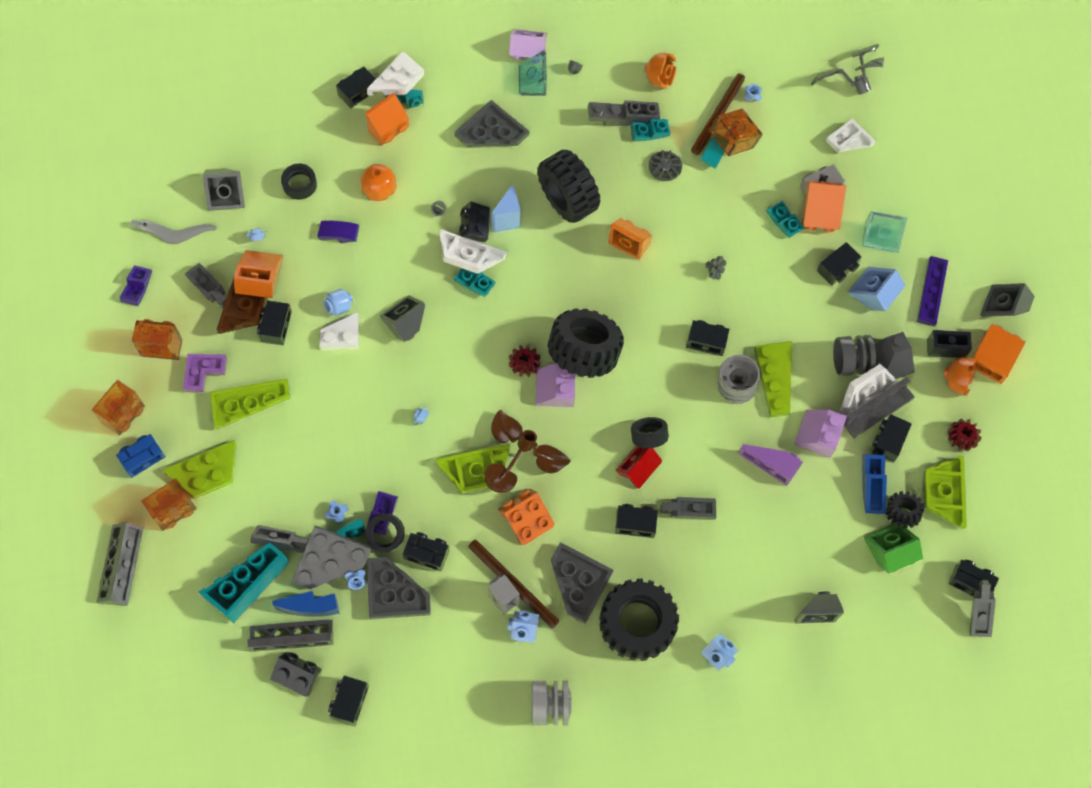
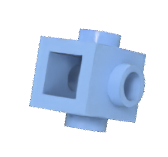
[508,611,539,643]
[701,633,739,670]

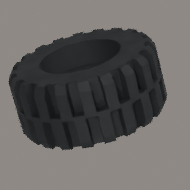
[537,149,601,223]
[547,308,624,378]
[599,578,679,661]

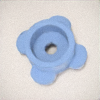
[744,84,762,101]
[245,228,267,241]
[413,405,429,425]
[325,501,348,523]
[345,569,367,590]

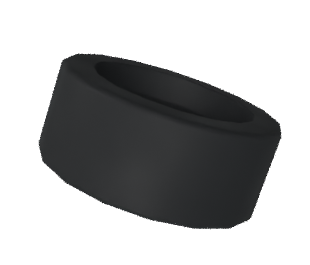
[281,163,317,200]
[631,417,669,448]
[365,514,405,552]

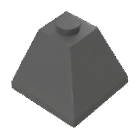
[203,168,245,210]
[980,283,1035,317]
[379,295,425,342]
[875,332,915,379]
[795,591,844,624]

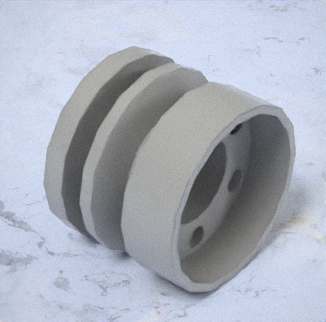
[718,355,760,404]
[532,681,572,726]

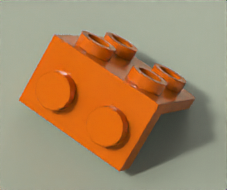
[498,489,554,545]

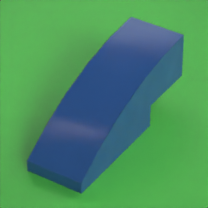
[862,454,887,514]
[272,591,340,617]

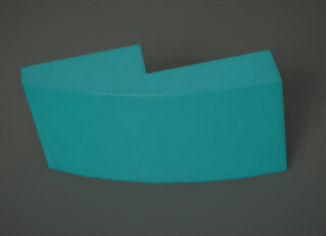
[385,89,424,109]
[630,119,670,141]
[700,132,731,169]
[766,200,804,238]
[454,268,496,297]
[336,519,365,538]

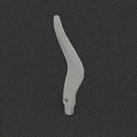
[131,220,217,244]

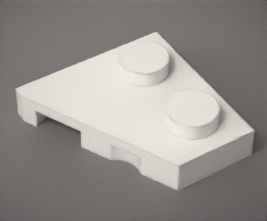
[826,119,876,153]
[320,313,359,350]

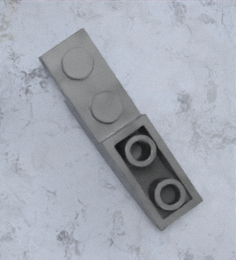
[587,100,660,126]

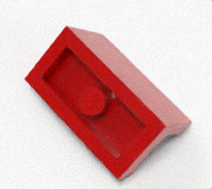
[616,446,662,489]

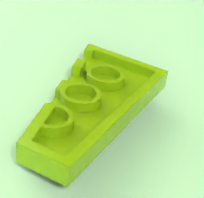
[754,341,792,418]
[210,378,291,430]

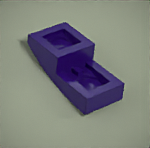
[317,220,360,243]
[120,265,152,306]
[368,491,398,535]

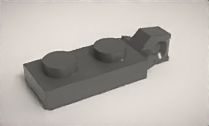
[185,263,226,308]
[661,497,716,520]
[251,525,309,553]
[969,580,996,637]

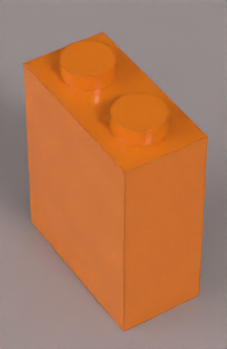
[801,180,846,232]
[972,324,1026,384]

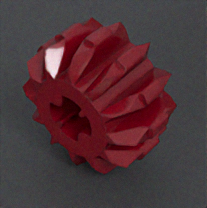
[509,345,540,377]
[947,419,982,452]

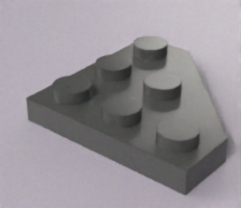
[454,100,530,147]
[291,525,372,589]
[551,542,614,624]
[367,557,431,620]

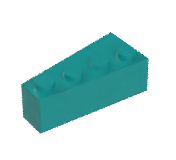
[199,542,290,624]

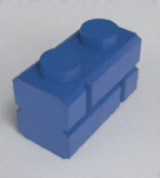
[116,434,166,478]

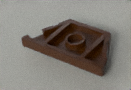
[216,278,268,334]

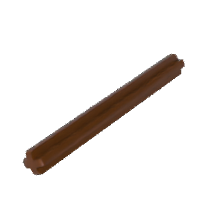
[691,73,745,155]
[469,539,559,629]

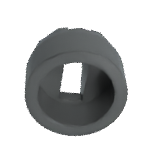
[568,60,583,74]
[431,201,446,216]

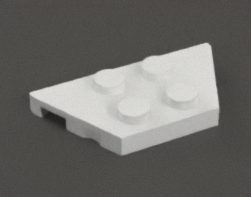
[367,52,424,96]
[439,229,507,274]
[839,364,898,416]

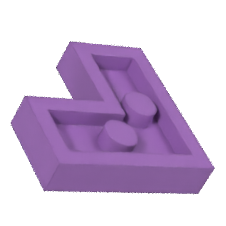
[183,354,227,392]

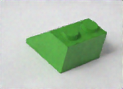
[864,523,923,574]

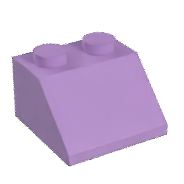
[509,29,547,61]
[536,363,575,407]
[794,410,847,458]

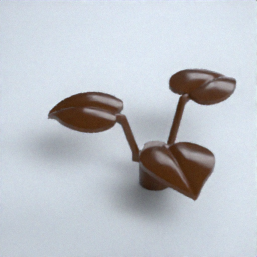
[485,410,571,493]

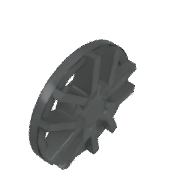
[649,150,682,181]

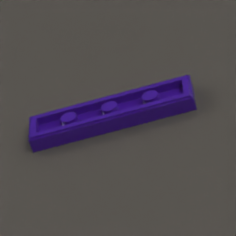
[917,256,948,327]

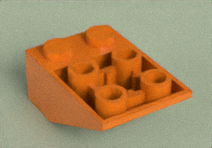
[234,250,283,298]

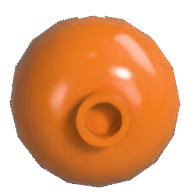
[645,53,676,89]
[360,164,397,201]
[943,357,976,396]

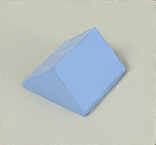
[492,186,520,233]

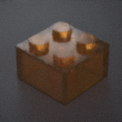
[708,108,763,156]
[132,319,183,360]
[91,380,145,436]
[141,478,197,531]

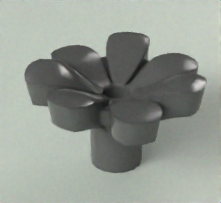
[706,256,726,280]

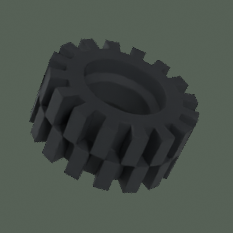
[886,491,925,528]

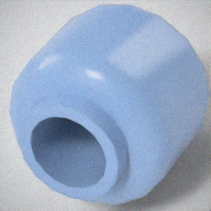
[323,289,353,316]

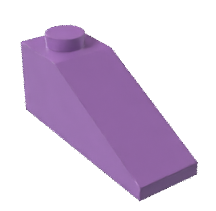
[738,444,803,486]

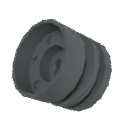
[833,335,876,376]

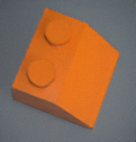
[365,93,409,146]
[608,218,652,260]

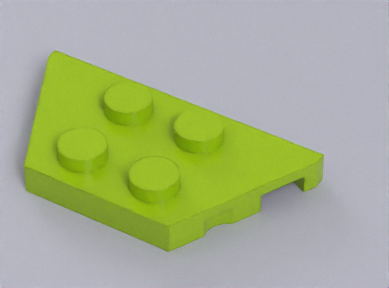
[163,440,237,499]
[436,443,510,494]
[924,455,967,529]

